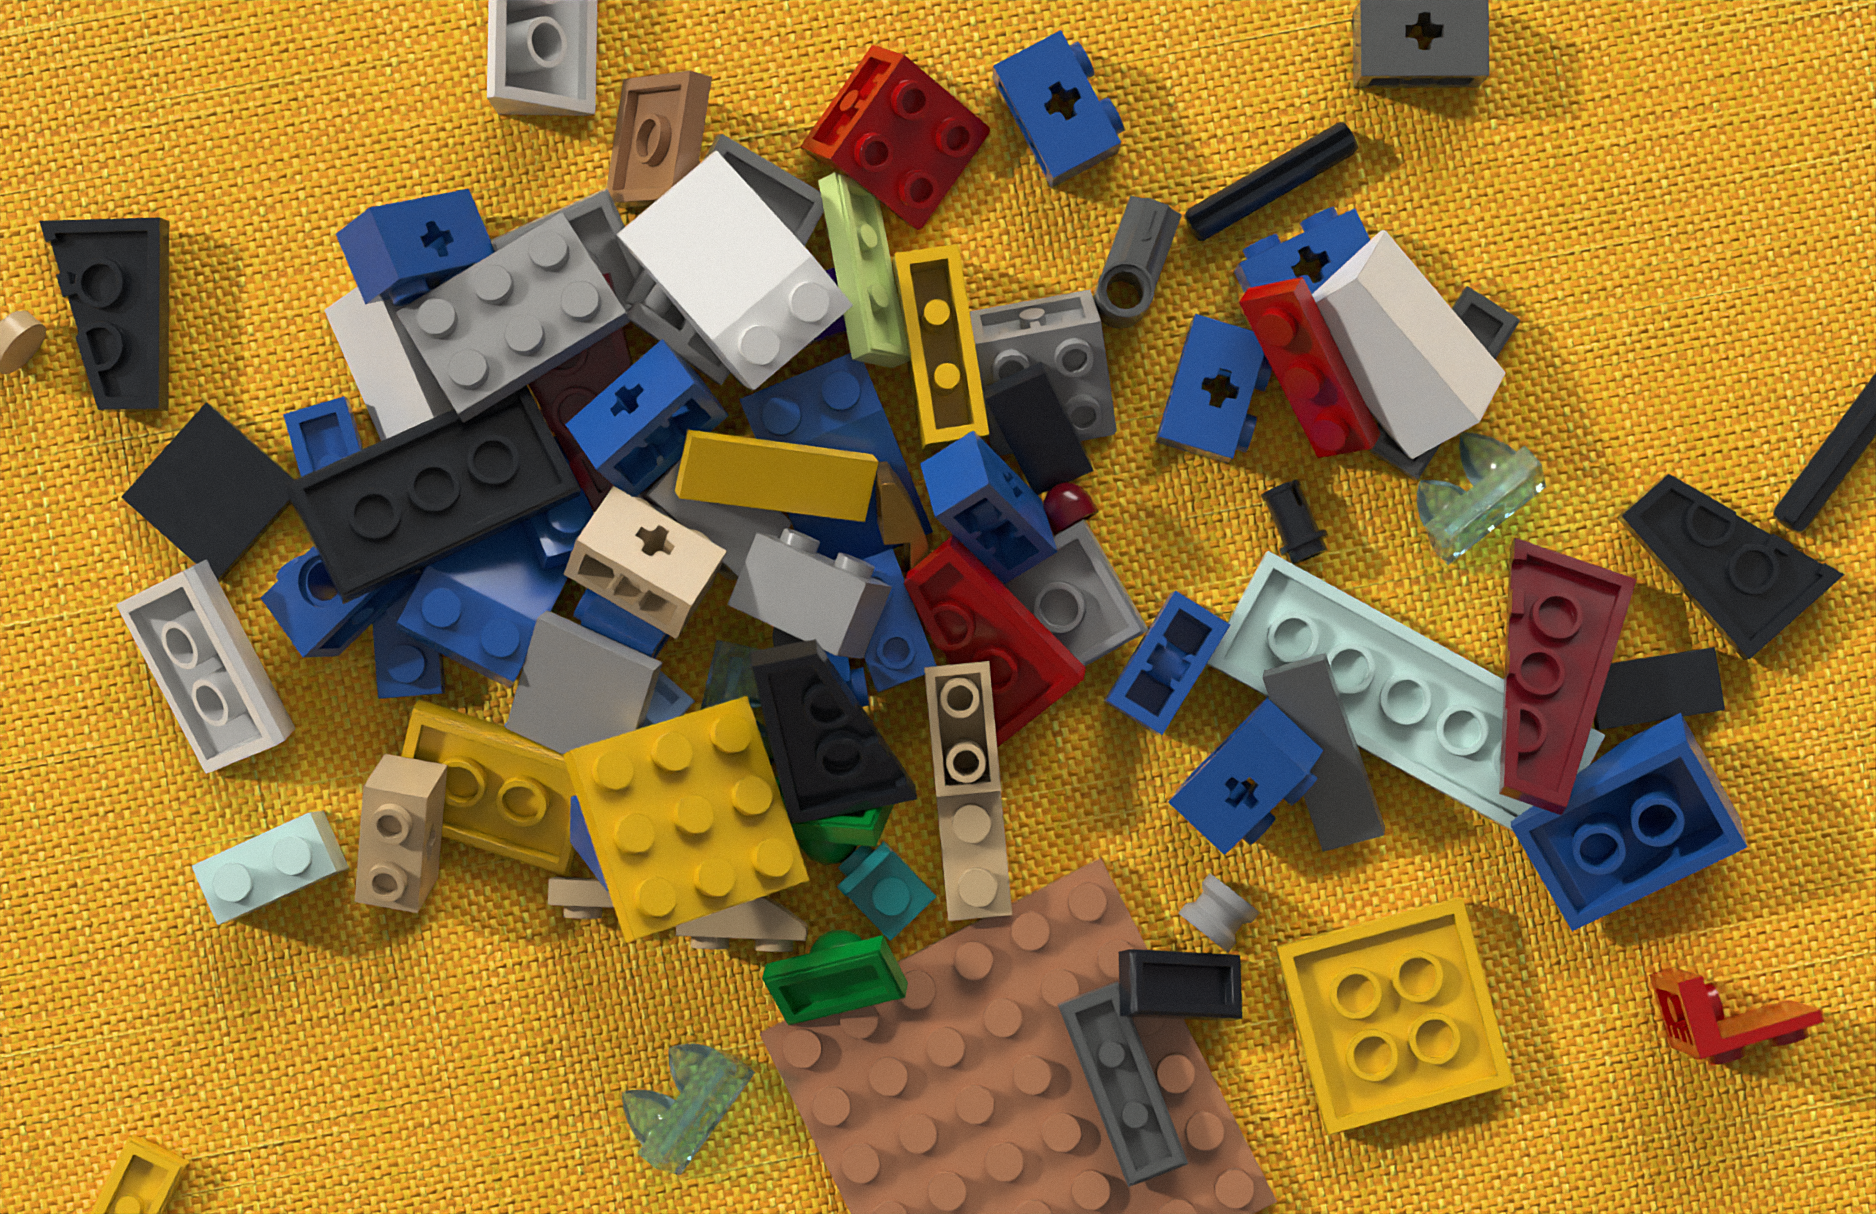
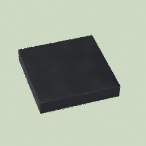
[121,402,296,582]

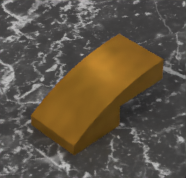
[875,462,931,578]

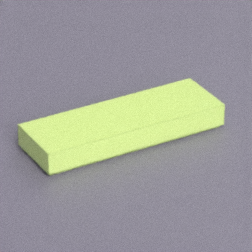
[818,172,909,368]

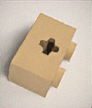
[564,486,727,639]
[355,754,447,913]

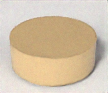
[0,310,46,374]

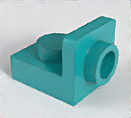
[837,841,937,941]

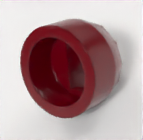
[1043,482,1099,536]

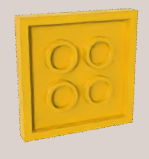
[563,696,810,943]
[1275,897,1514,1135]

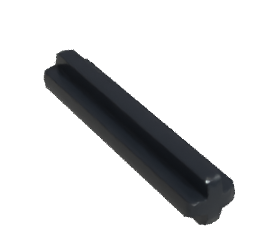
[1184,122,1358,241]
[1773,372,1876,534]

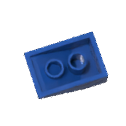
[739,353,933,560]
[395,523,568,688]
[1511,713,1747,931]

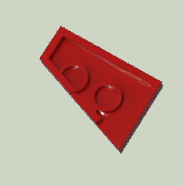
[903,535,1086,748]

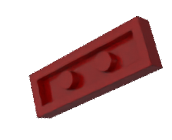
[1239,277,1381,458]

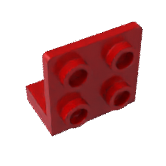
[800,45,990,230]
[1649,967,1825,1065]

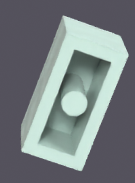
[191,810,349,925]

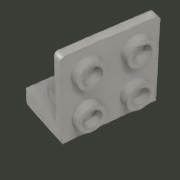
[970,289,1117,456]

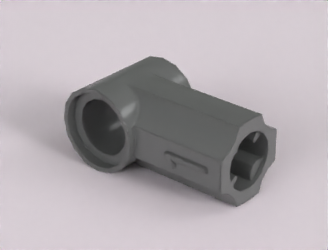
[1093,196,1182,329]

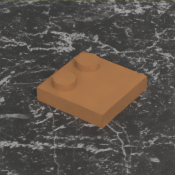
[606,71,712,209]

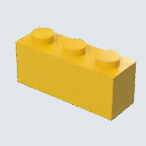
[892,244,989,452]

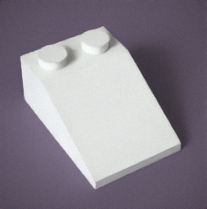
[616,151,853,390]

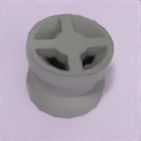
[1178,873,1260,953]

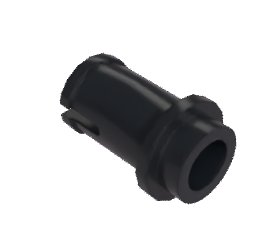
[1261,479,1328,565]

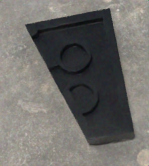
[39,217,169,412]
[1616,474,1845,660]
[750,639,917,824]

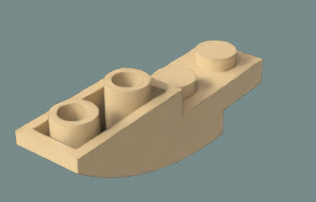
[924,661,1012,921]
[548,876,808,952]

